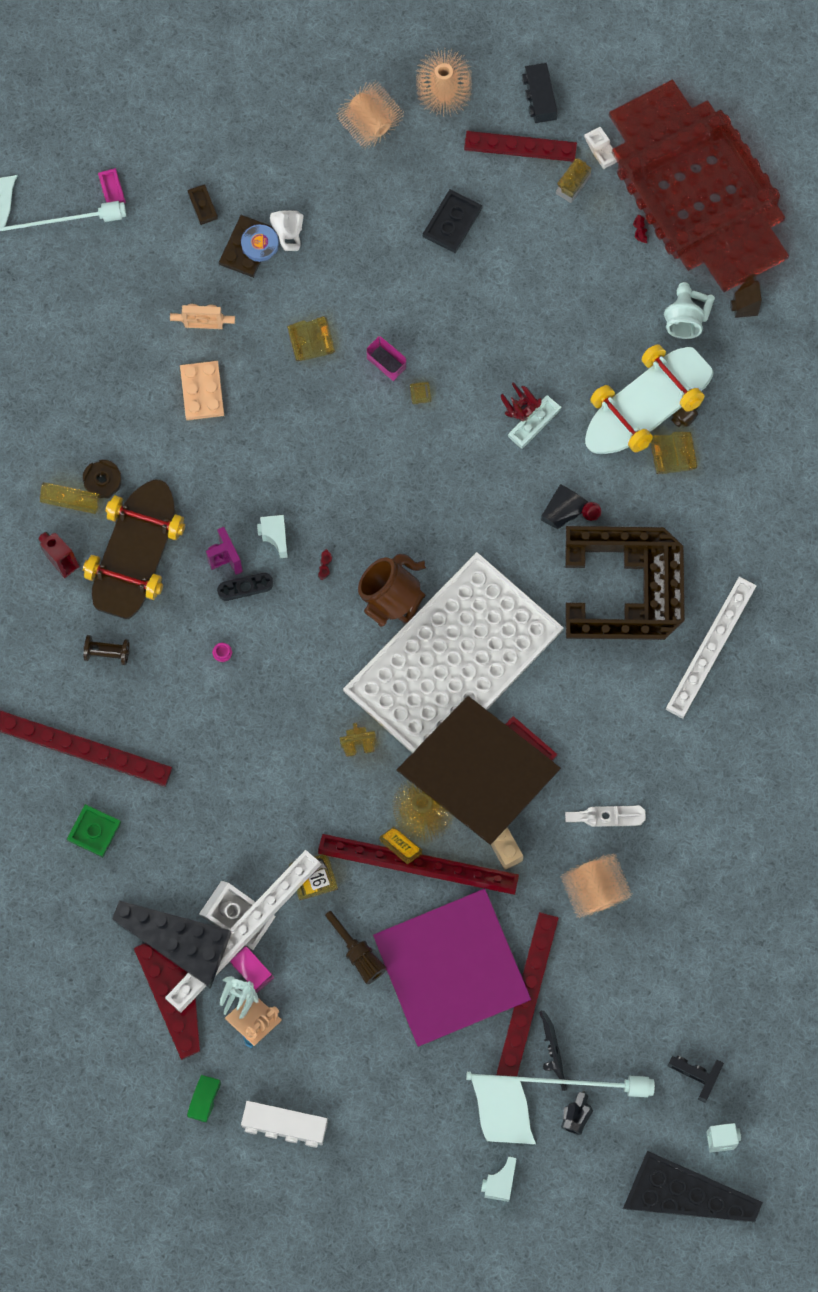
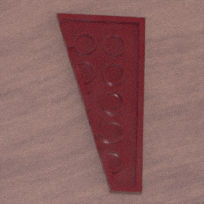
[134,943,200,1060]

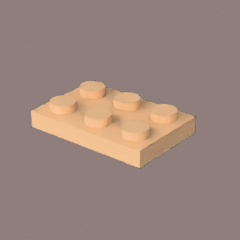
[180,361,224,420]

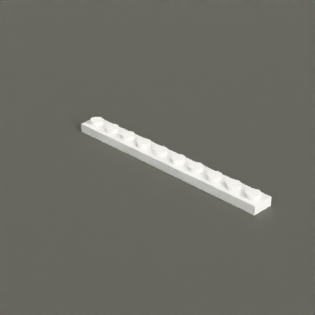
[165,850,321,1013]

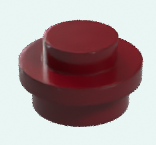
[582,502,601,521]

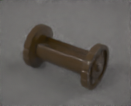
[83,635,130,665]

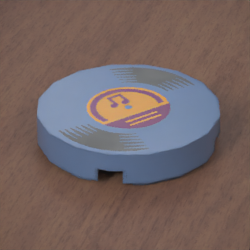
[241,225,279,262]

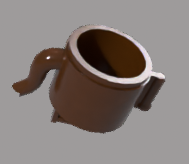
[358,554,426,627]

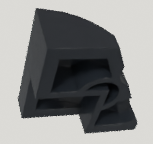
[541,484,588,529]

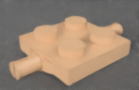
[170,304,235,329]

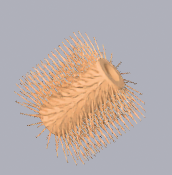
[416,50,472,117]
[337,82,404,148]
[561,854,631,918]

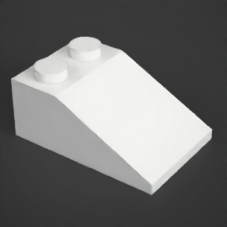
[199,881,276,950]

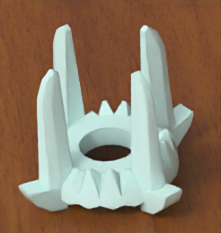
[220,976,259,1019]

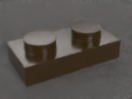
[187,184,218,225]

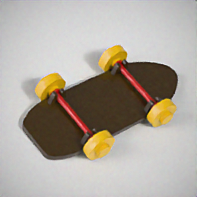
[83,479,185,619]

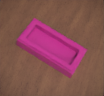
[98,168,126,203]

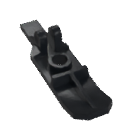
[539,1010,567,1091]

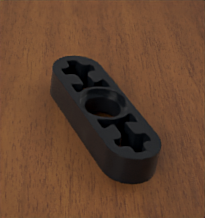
[217,573,273,601]

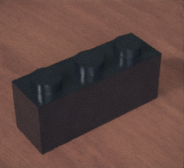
[522,63,557,123]

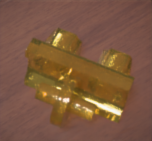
[339,722,376,757]

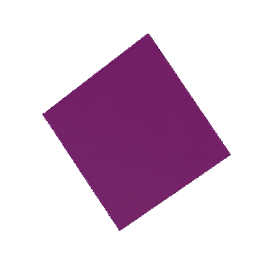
[373,889,531,1047]

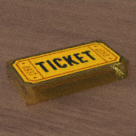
[379,826,422,864]

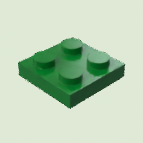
[67,804,121,858]

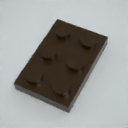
[219,215,275,278]

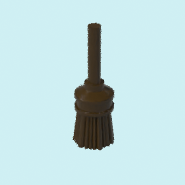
[325,911,387,984]

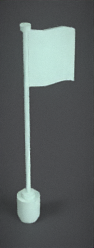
[0,175,126,231]
[466,1071,655,1144]

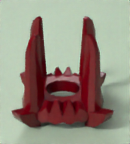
[501,382,542,422]

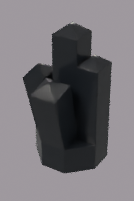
[561,1091,593,1135]

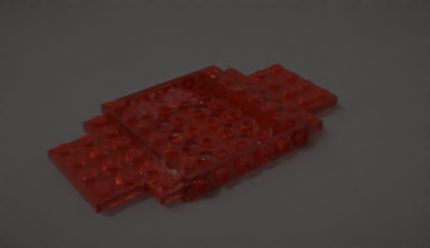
[609,79,789,292]

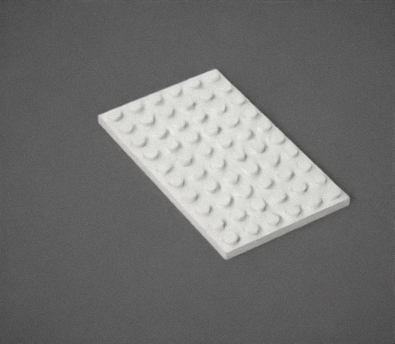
[343,552,564,753]

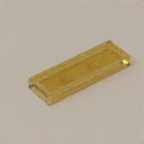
[40,482,99,514]

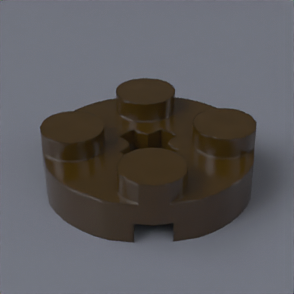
[83,460,122,499]

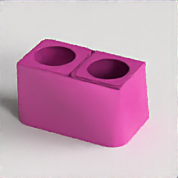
[367,336,406,381]
[230,946,274,993]

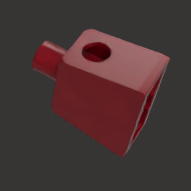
[39,532,80,579]

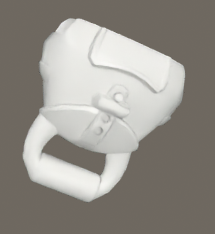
[270,211,304,251]

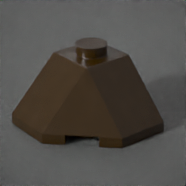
[730,274,762,318]

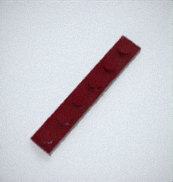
[464,131,577,162]

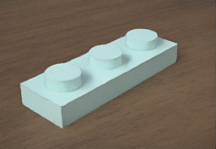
[508,395,561,449]

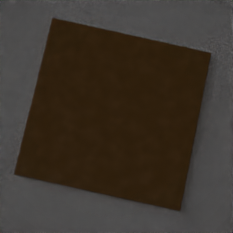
[396,696,561,845]

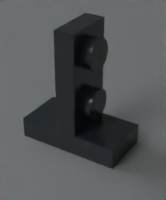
[667,1055,724,1103]

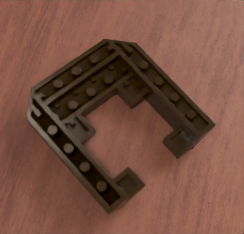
[565,526,685,640]

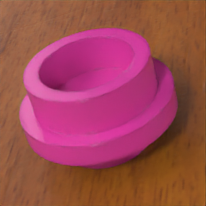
[212,643,232,662]

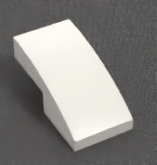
[584,127,619,169]

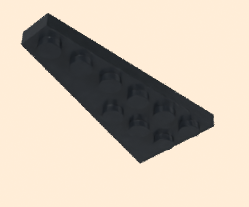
[112,901,231,989]
[623,1151,763,1222]

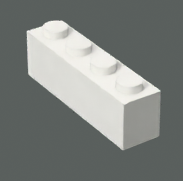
[241,1101,328,1148]

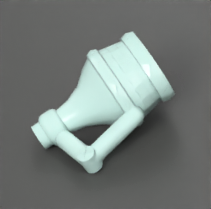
[664,282,715,339]

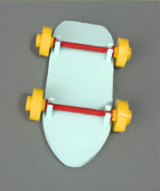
[585,344,714,454]

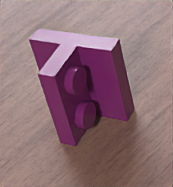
[206,527,243,575]

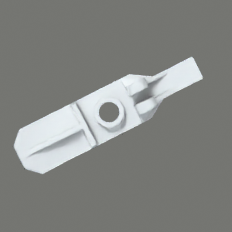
[565,805,646,827]

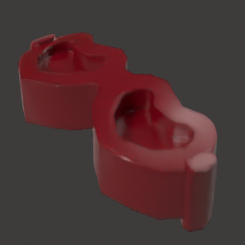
[633,215,648,243]
[318,549,332,580]

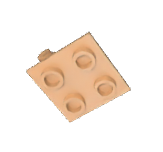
[225,999,282,1046]

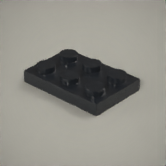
[423,189,482,253]

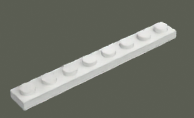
[666,577,756,719]

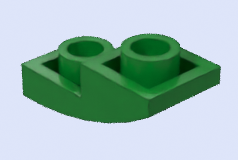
[187,1075,221,1123]

